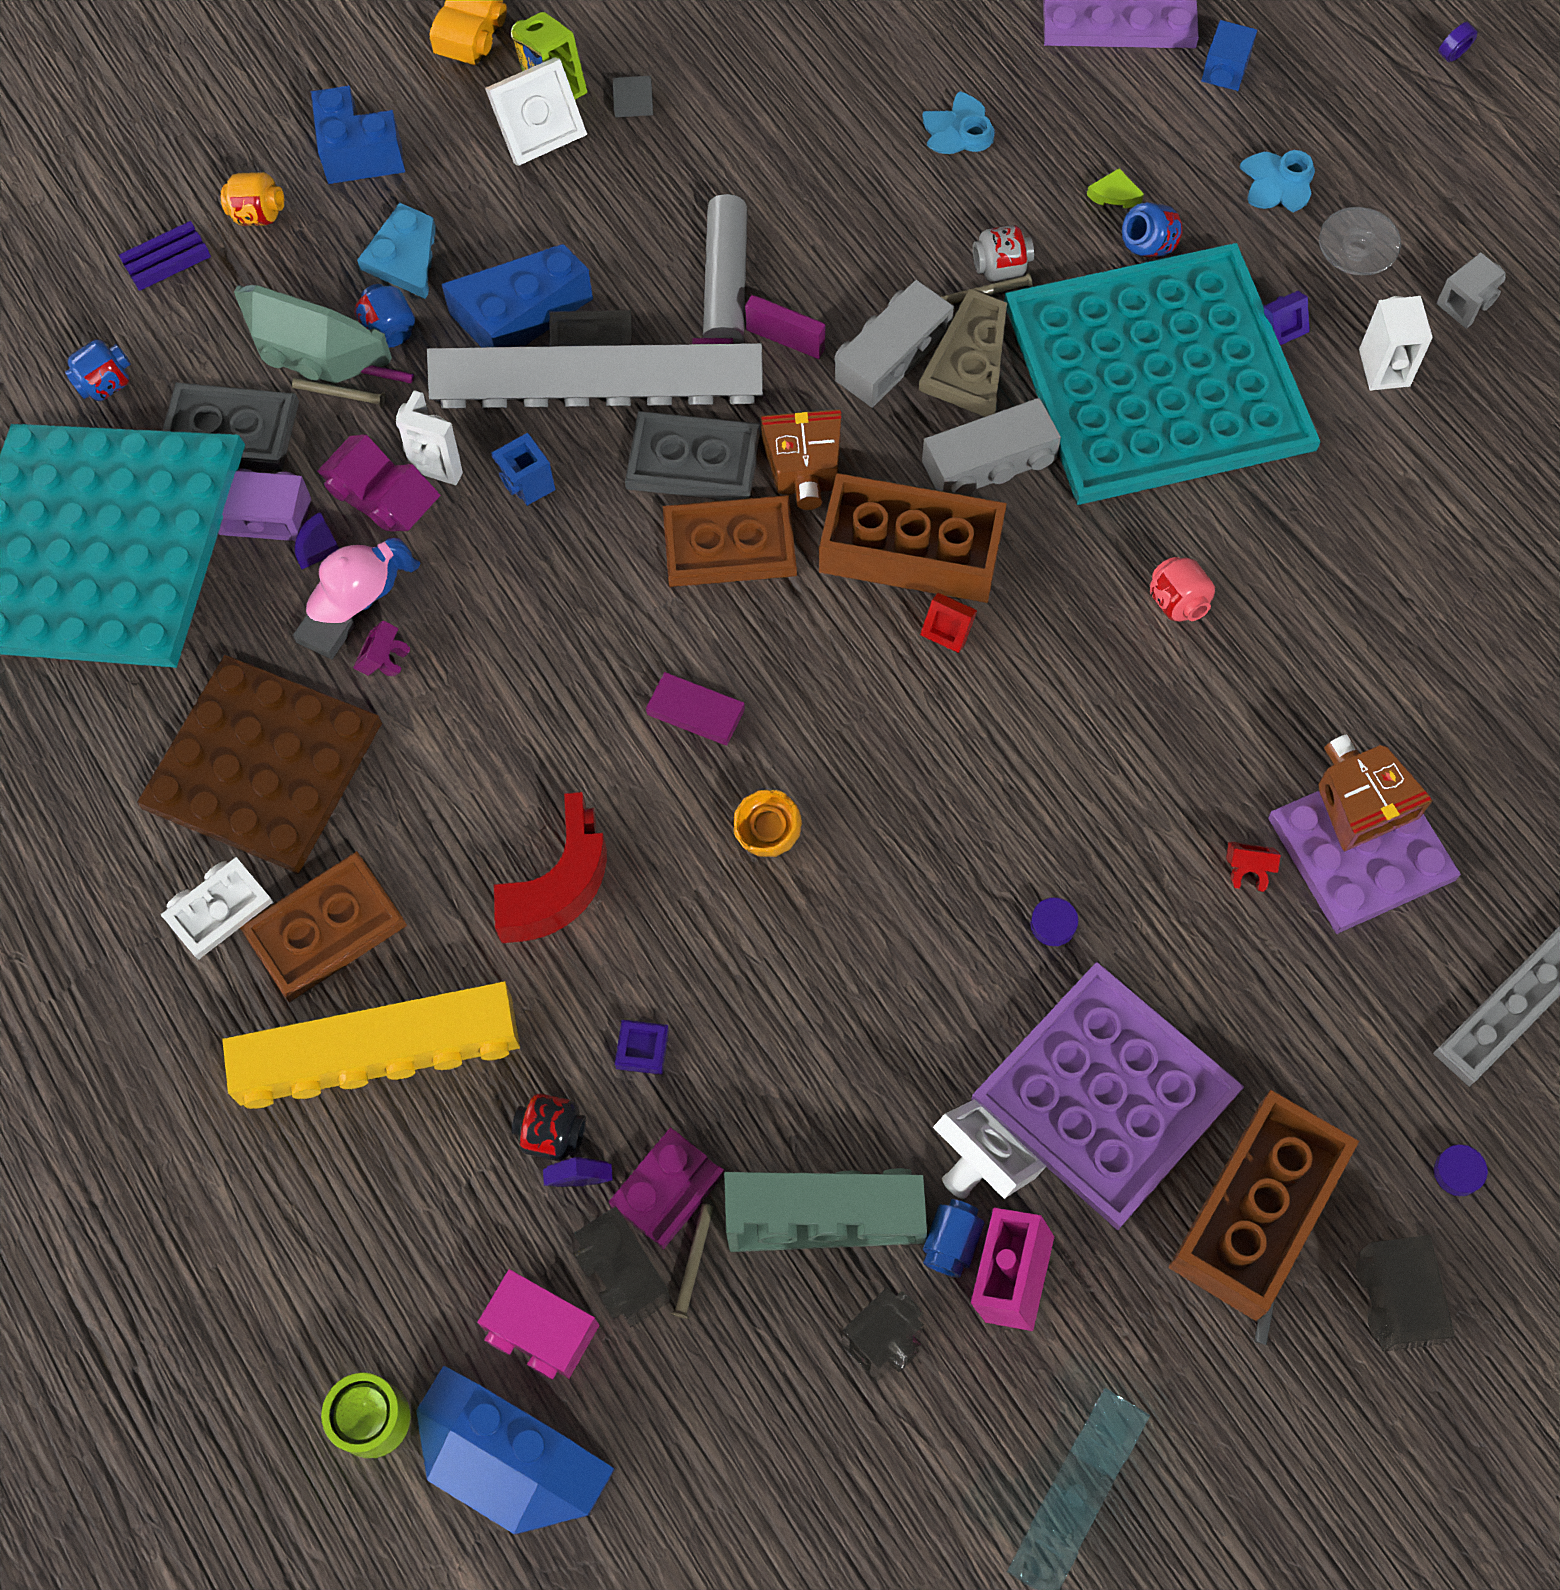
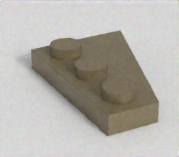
[919,288,1007,417]

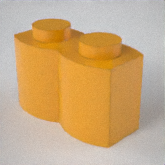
[429,0,507,65]

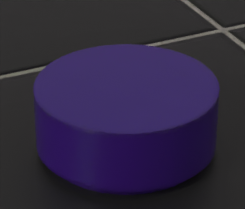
[1438,22,1478,62]
[1030,898,1078,946]
[1434,1145,1488,1196]

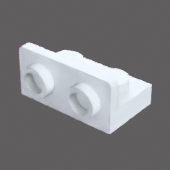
[396,390,463,485]
[161,857,273,960]

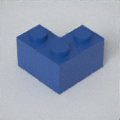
[311,86,405,184]

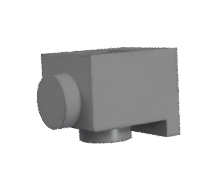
[1436,252,1506,329]

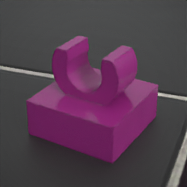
[353,620,410,677]

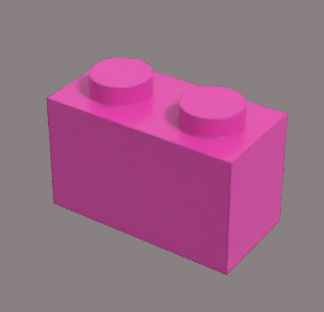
[971,1208,1054,1331]
[477,1269,600,1380]

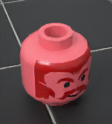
[1149,557,1215,622]

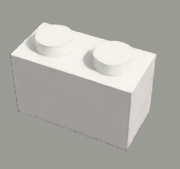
[1359,296,1433,391]

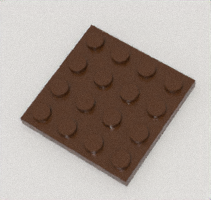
[137,655,382,874]

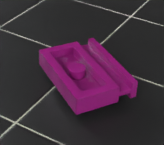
[608,1127,725,1250]

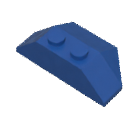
[416,1366,615,1535]

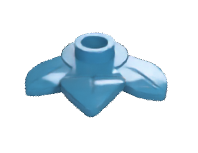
[922,92,995,154]
[1240,150,1315,212]

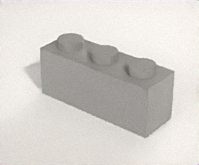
[834,280,954,408]
[922,398,1061,496]

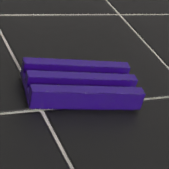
[119,221,211,291]

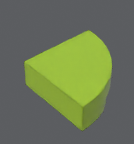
[1087,168,1144,208]

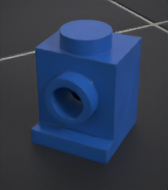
[491,433,556,506]

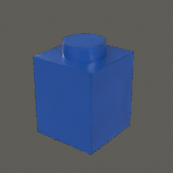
[1201,20,1257,91]

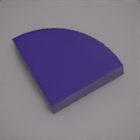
[295,512,339,570]
[543,1157,612,1187]

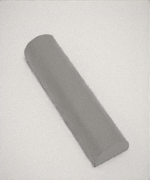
[703,194,747,344]

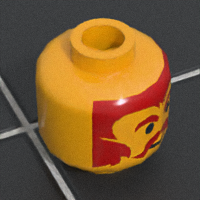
[221,172,284,226]

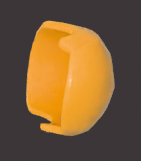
[734,790,802,857]

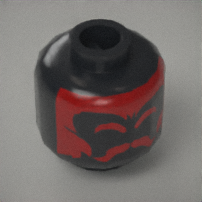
[512,1093,586,1161]

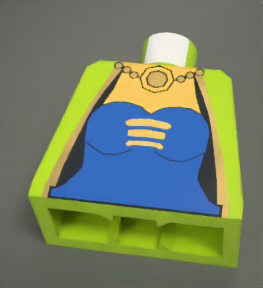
[511,12,588,100]

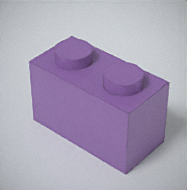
[218,469,311,541]

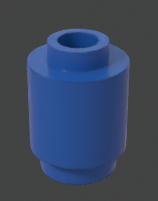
[923,1199,985,1278]

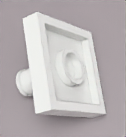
[485,57,587,166]
[933,1100,1046,1199]

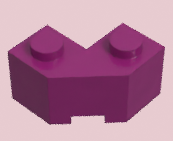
[317,434,441,531]

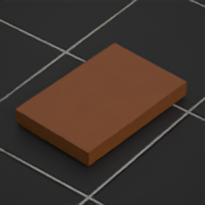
[663,495,797,587]
[240,851,407,1002]

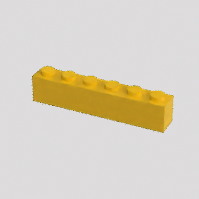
[222,981,520,1109]

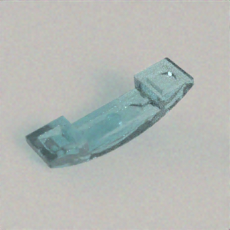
[1006,1388,1150,1590]

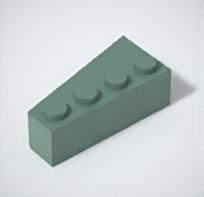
[724,1168,927,1252]

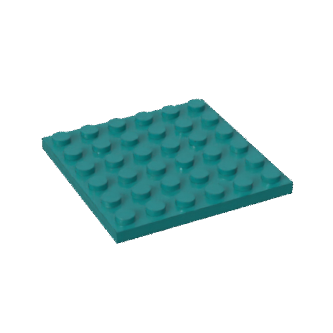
[1004,243,1321,505]
[0,424,246,668]

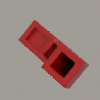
[494,792,607,943]

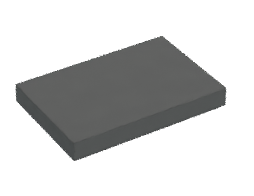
[162,382,299,471]
[625,411,761,500]

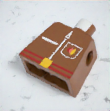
[761,409,841,510]
[1318,735,1432,852]

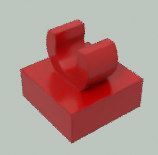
[920,593,977,653]
[1226,842,1281,892]

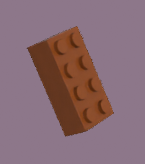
[819,473,1007,603]
[1168,1090,1359,1321]

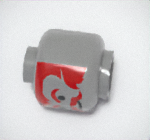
[973,225,1034,282]

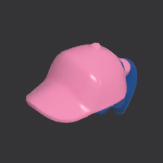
[306,538,420,623]

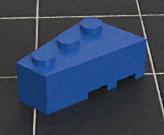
[441,244,593,348]

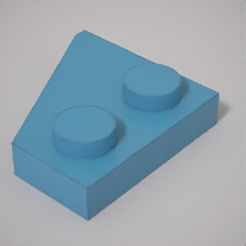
[357,203,436,299]

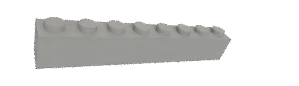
[427,343,763,409]

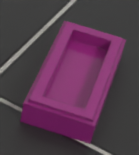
[745,295,825,359]
[646,672,745,746]

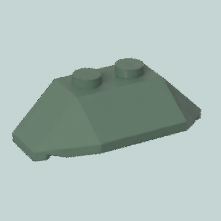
[234,285,392,384]

